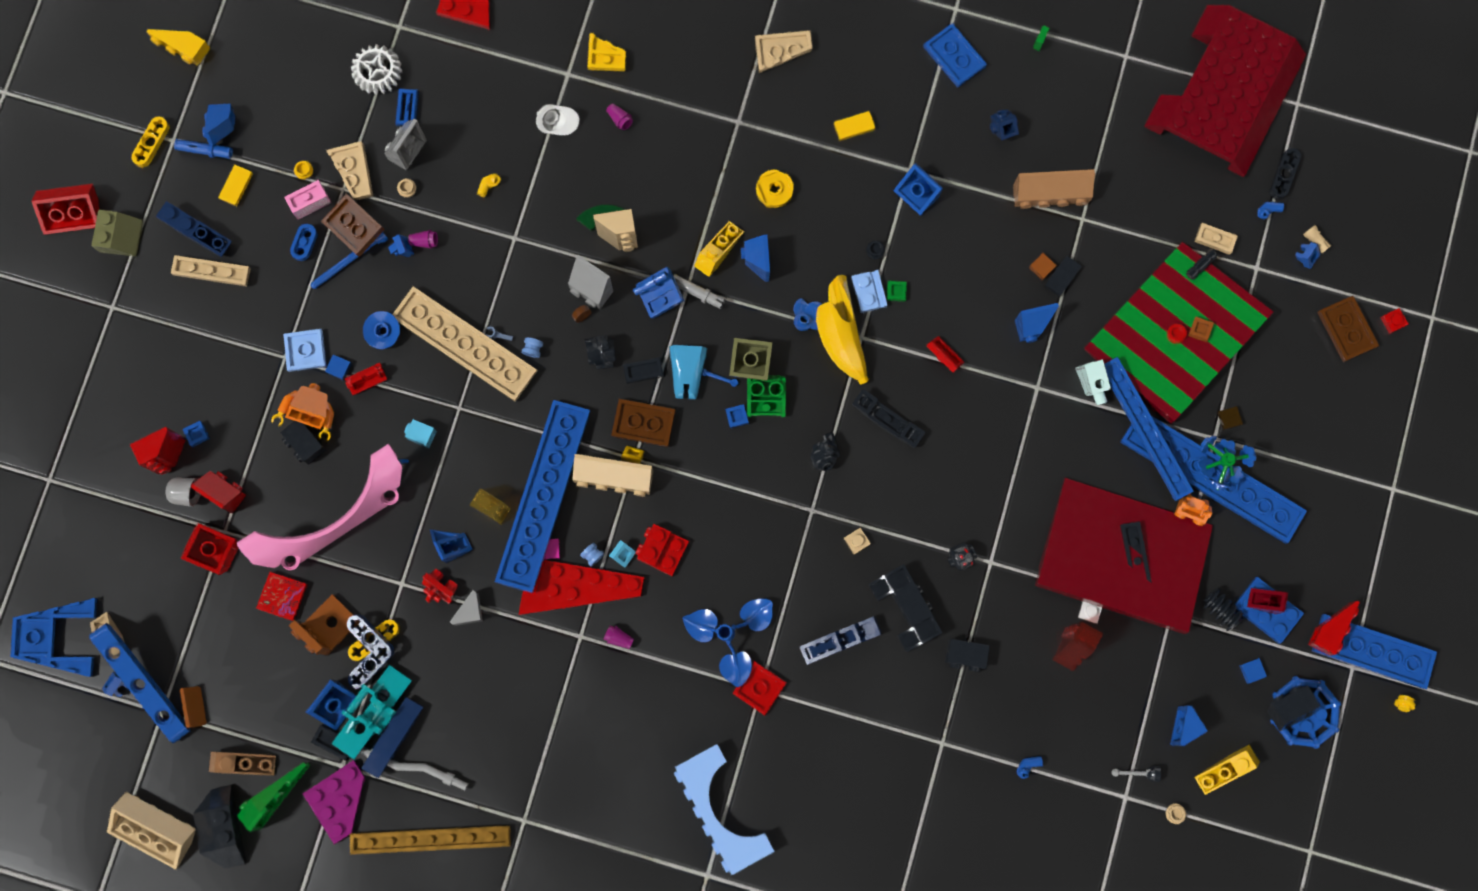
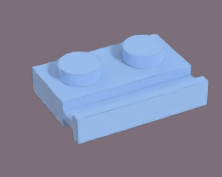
[851,270,887,313]

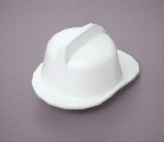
[536,104,579,135]

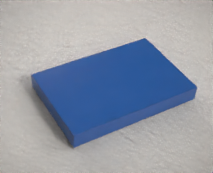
[923,23,987,88]

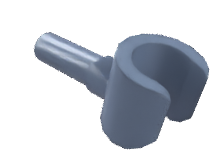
[485,326,513,341]

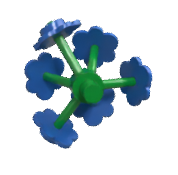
[1197,436,1256,490]

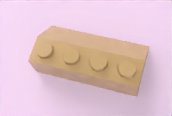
[573,454,653,497]
[107,792,195,869]

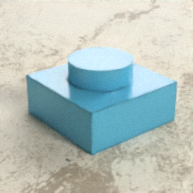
[609,540,636,567]

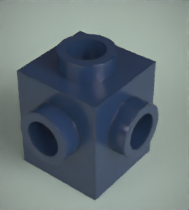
[990,109,1019,140]

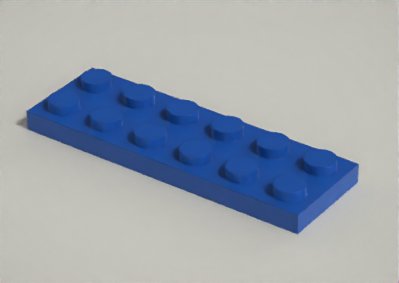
[1311,614,1437,689]

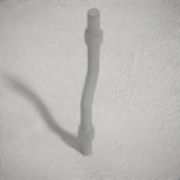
[360,747,469,791]

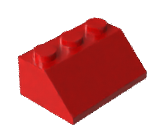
[31,184,99,235]
[130,427,186,475]

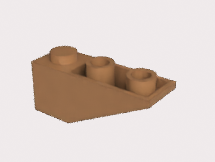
[209,751,276,776]

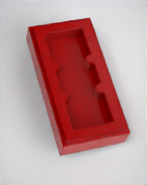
[927,336,965,373]

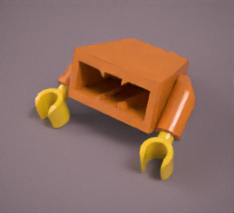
[271,383,334,442]

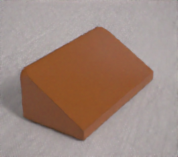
[180,686,207,728]

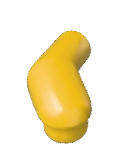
[477,174,501,197]

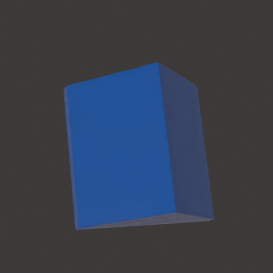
[893,163,943,216]
[306,680,357,730]
[1170,706,1207,746]

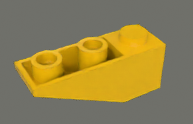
[146,29,210,66]
[694,221,744,277]
[1194,745,1260,795]

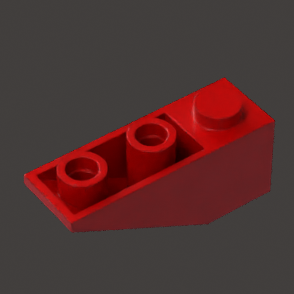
[1308,601,1360,656]

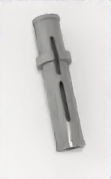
[674,274,726,309]

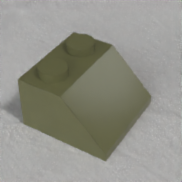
[91,210,143,257]
[729,338,772,381]

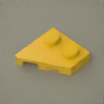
[588,33,626,71]

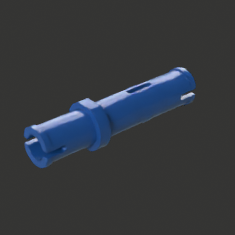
[174,139,233,159]

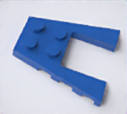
[10,598,97,677]

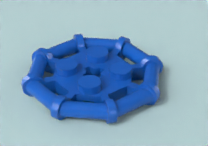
[1270,676,1342,749]

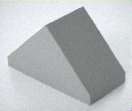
[450,590,483,626]

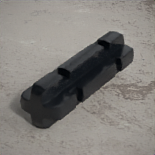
[1186,249,1218,280]

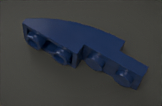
[156,201,232,257]

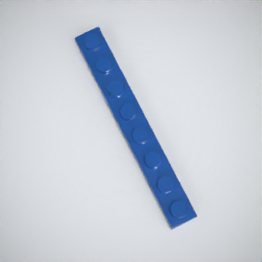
[1104,357,1194,501]

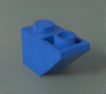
[202,104,236,145]

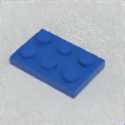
[1234,577,1304,644]

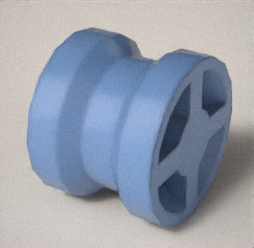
[521,338,543,358]
[580,542,605,567]

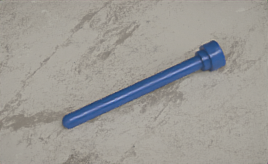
[310,232,389,289]

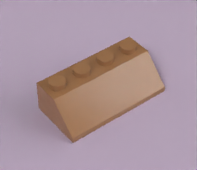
[1013,169,1095,209]

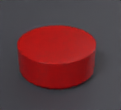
[1167,324,1187,344]

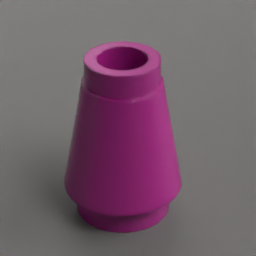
[606,103,633,130]
[408,230,438,249]
[603,625,634,649]

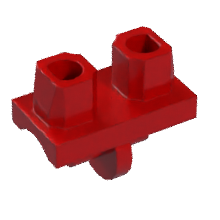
[422,569,458,604]

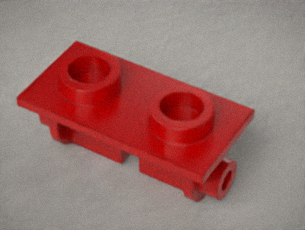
[345,363,388,396]

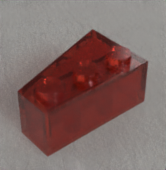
[1052,622,1103,671]

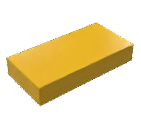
[834,111,875,141]
[218,165,253,207]

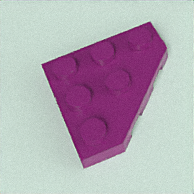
[303,760,365,844]

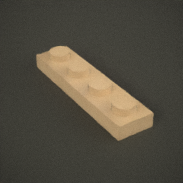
[171,255,251,287]

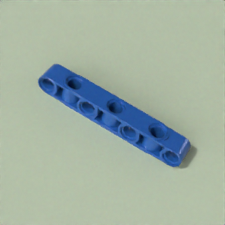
[89,623,191,743]

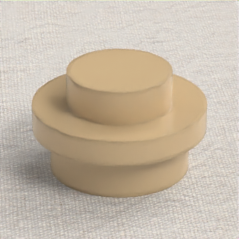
[397,179,416,197]
[1166,804,1186,824]

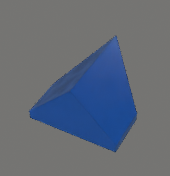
[429,529,473,563]

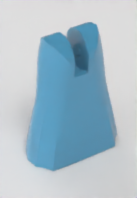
[669,345,707,399]

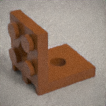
[289,595,360,656]

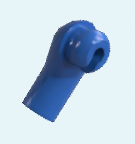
[1257,202,1284,219]
[1017,756,1043,779]

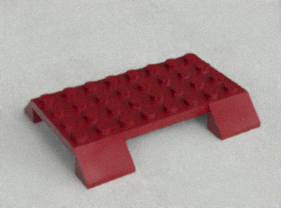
[1144,5,1306,177]

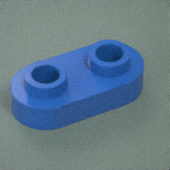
[290,224,318,261]

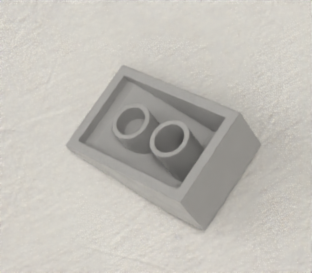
[385,119,427,171]
[568,255,613,309]

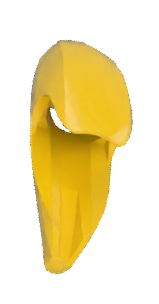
[816,275,869,385]

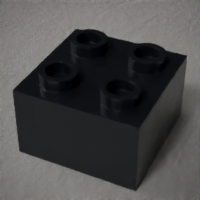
[1267,685,1321,732]

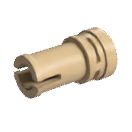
[1303,225,1331,253]

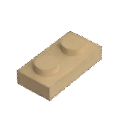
[1194,223,1238,255]

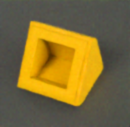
[621,446,644,464]

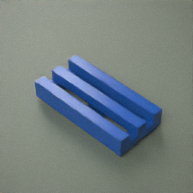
[396,89,418,127]

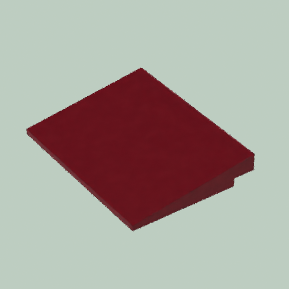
[1035,478,1213,634]

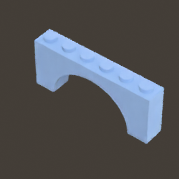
[674,744,774,875]

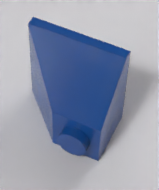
[741,235,770,282]
[1015,303,1059,343]

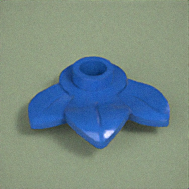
[793,298,822,331]

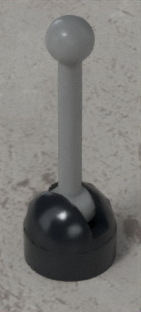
[1112,766,1161,782]

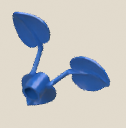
[683,599,773,687]

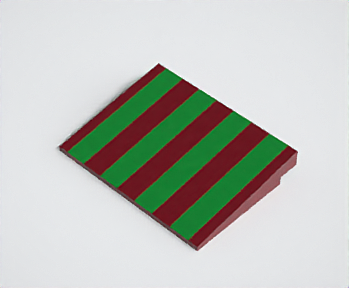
[1084,242,1273,423]

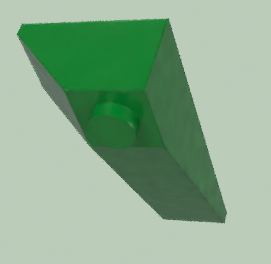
[237,762,311,831]

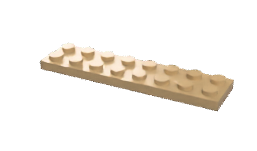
[392,287,537,402]

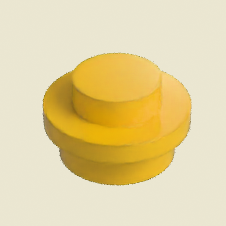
[294,161,313,180]
[1394,695,1416,712]

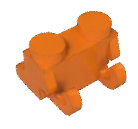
[1174,493,1212,526]

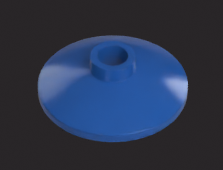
[363,311,400,349]

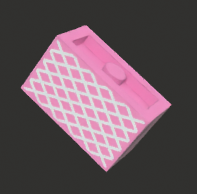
[285,180,331,220]

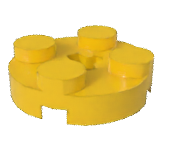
[756,170,793,208]

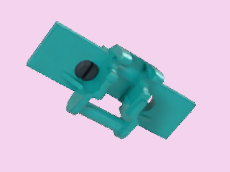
[332,665,412,760]

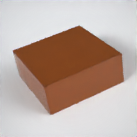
[1029,253,1057,280]
[1188,317,1214,342]

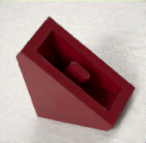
[1247,588,1288,614]

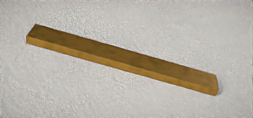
[350,826,511,854]

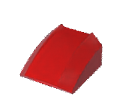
[181,523,238,575]

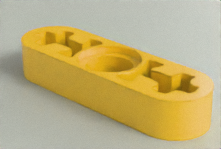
[132,117,170,168]
[348,620,400,661]

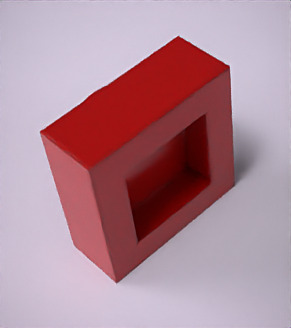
[1380,308,1408,334]

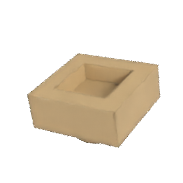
[844,528,871,555]

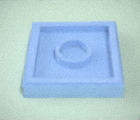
[284,329,327,372]

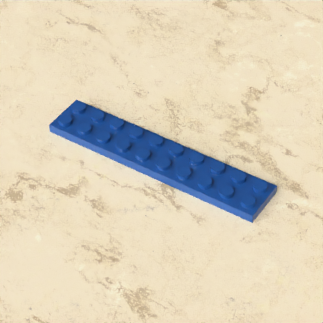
[495,400,590,593]
[1120,416,1307,544]

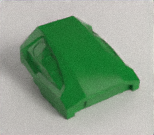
[747,375,786,417]

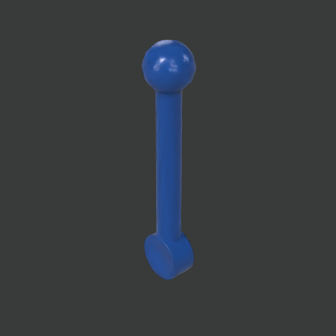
[702,368,738,387]

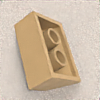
[593,209,638,252]

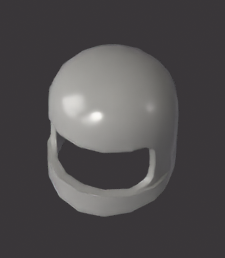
[165,477,201,507]

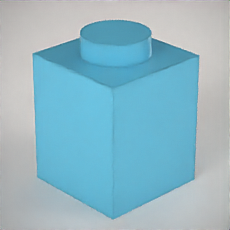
[404,419,437,448]

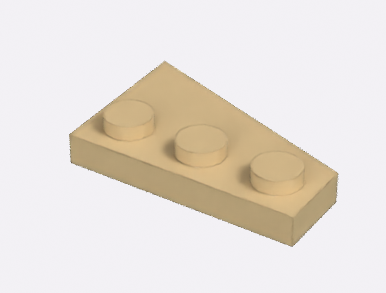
[755,31,812,73]
[326,141,373,200]

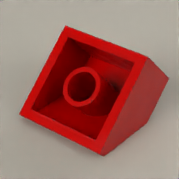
[190,471,246,514]

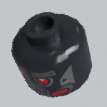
[947,542,977,571]

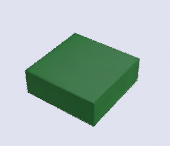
[1033,26,1049,51]
[887,281,907,302]

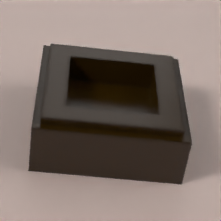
[1217,406,1243,430]

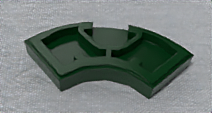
[576,205,625,232]

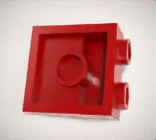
[635,524,689,576]

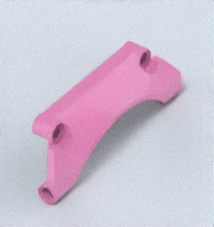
[237,444,402,570]

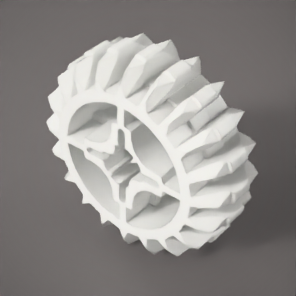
[351,44,402,95]

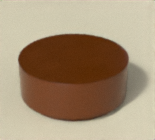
[572,305,591,323]

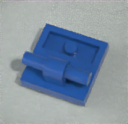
[633,267,684,319]

